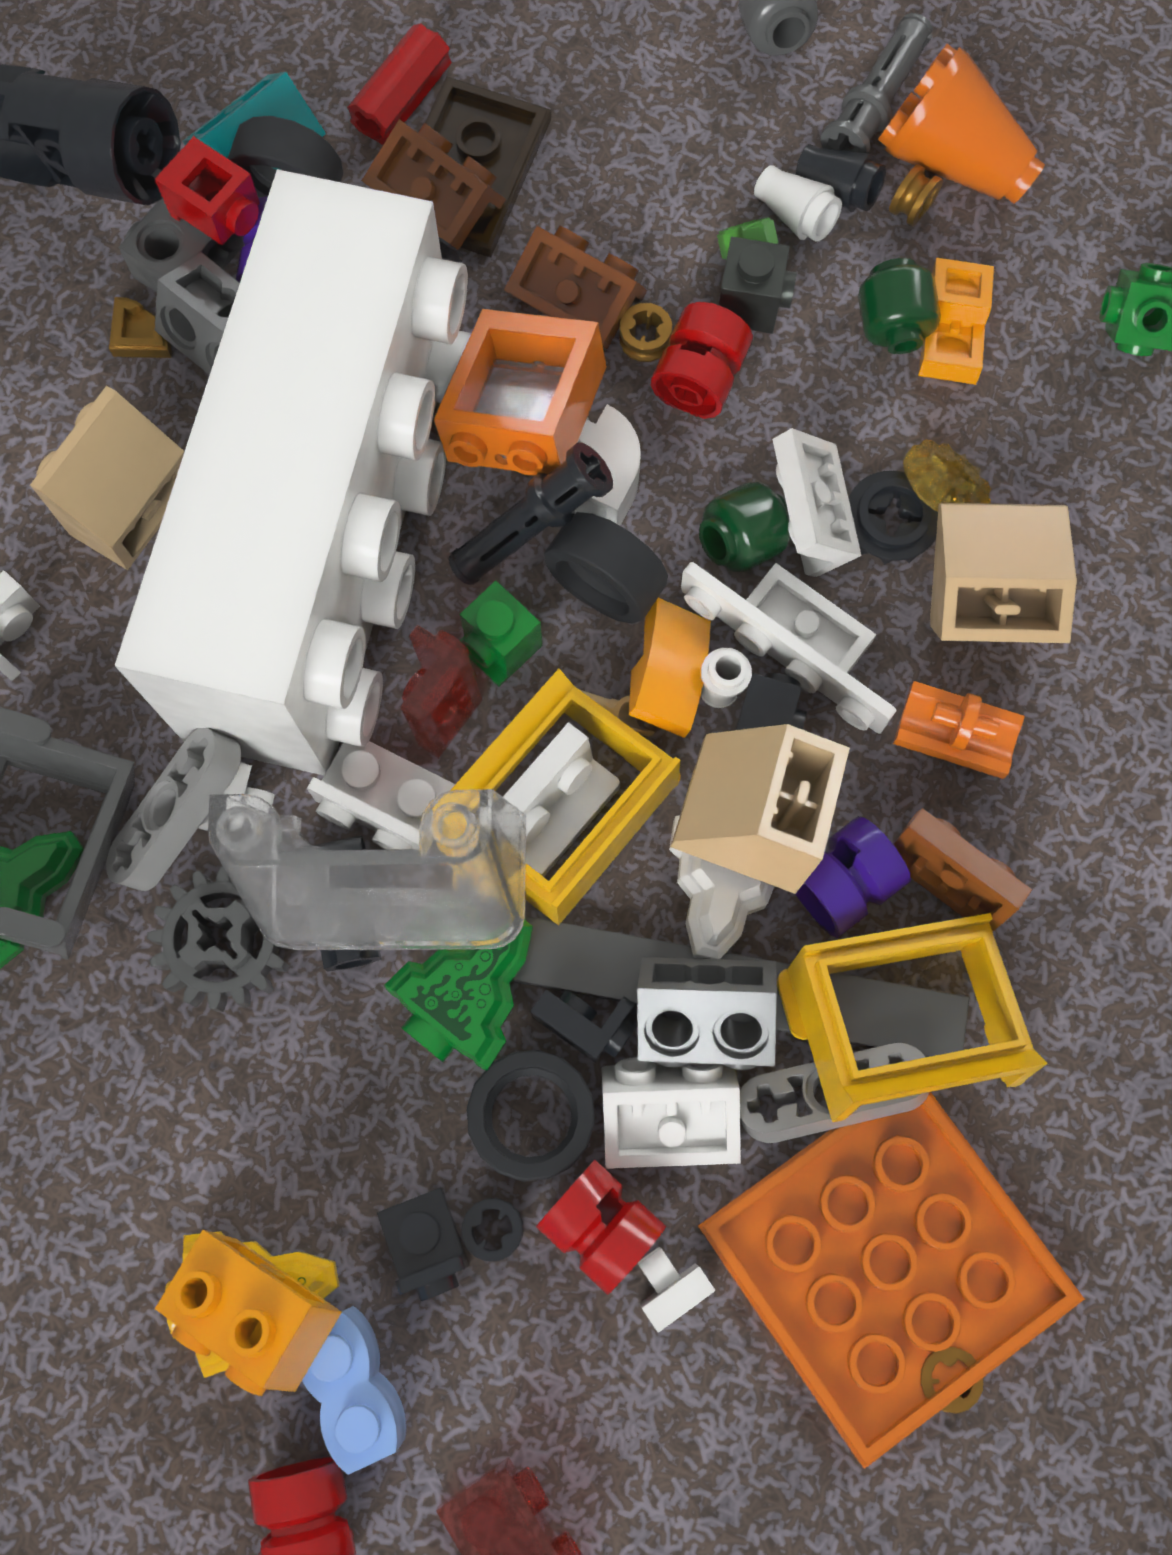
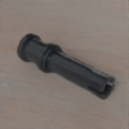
[448,443,613,585]

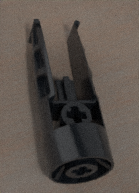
[0,64,181,205]

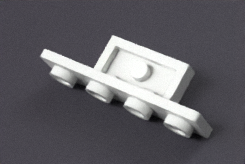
[681,562,897,734]

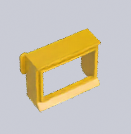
[433,668,681,926]
[777,913,1048,1122]

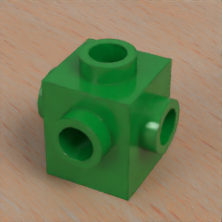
[1100,263,1172,356]

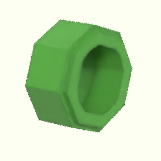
[717,217,778,260]

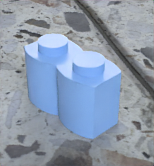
[302,1306,406,1475]

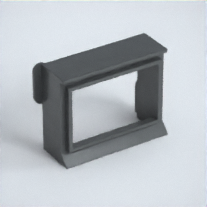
[0,707,135,960]

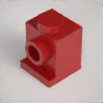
[155,136,260,245]

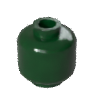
[858,258,941,354]
[699,482,790,572]

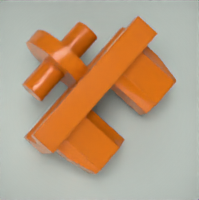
[893,681,1025,779]

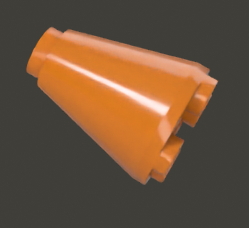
[878,43,1045,204]

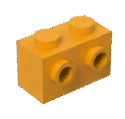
[155,1230,342,1396]

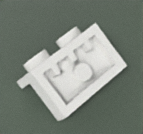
[773,428,861,577]
[483,722,620,877]
[307,741,455,858]
[602,1058,741,1169]

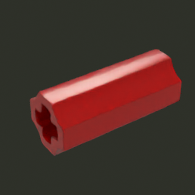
[347,23,452,145]

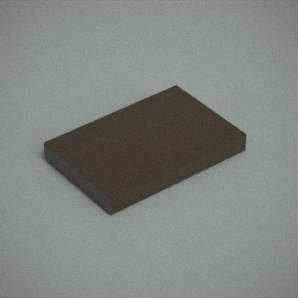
[425,76,551,258]

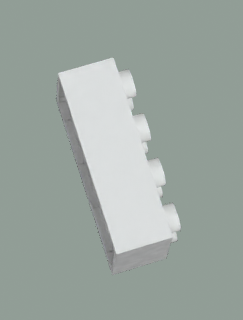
[115,169,471,776]

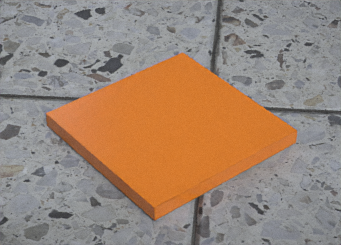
[698,1092,1085,1469]

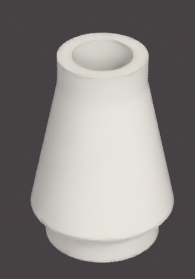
[754,165,842,242]

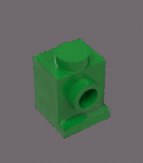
[455,580,543,687]

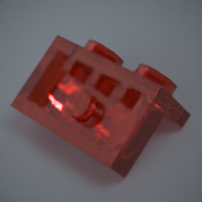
[400,625,482,759]
[436,1457,583,1555]

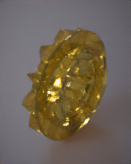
[903,439,992,512]

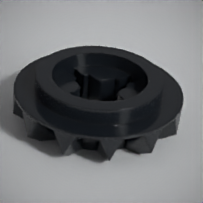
[848,471,940,565]

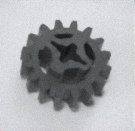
[147,867,296,1012]

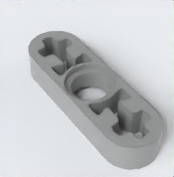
[106,728,241,891]
[740,1043,929,1143]

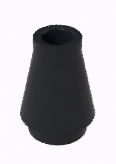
[796,144,886,212]

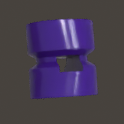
[795,816,911,938]

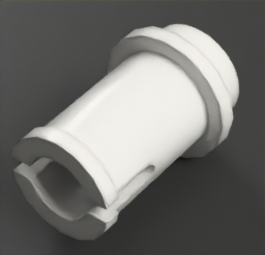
[701,648,752,708]

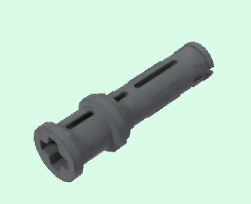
[820,13,933,154]

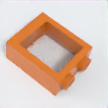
[434,309,607,476]

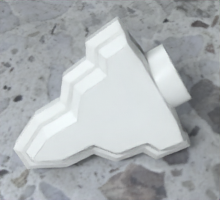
[669,816,775,959]

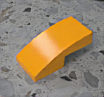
[918,257,994,385]
[629,597,711,738]

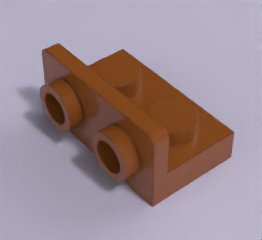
[361,119,506,250]
[504,225,648,349]
[893,808,1032,932]

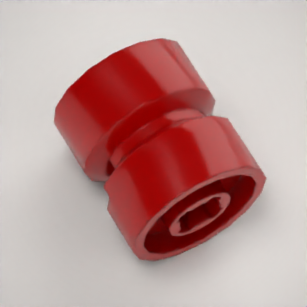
[650,302,753,419]
[536,1160,667,1295]
[248,1456,357,1555]

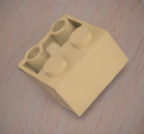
[30,386,185,570]
[930,503,1077,643]
[670,724,850,894]

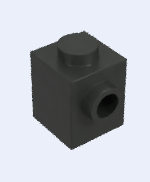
[719,236,797,334]

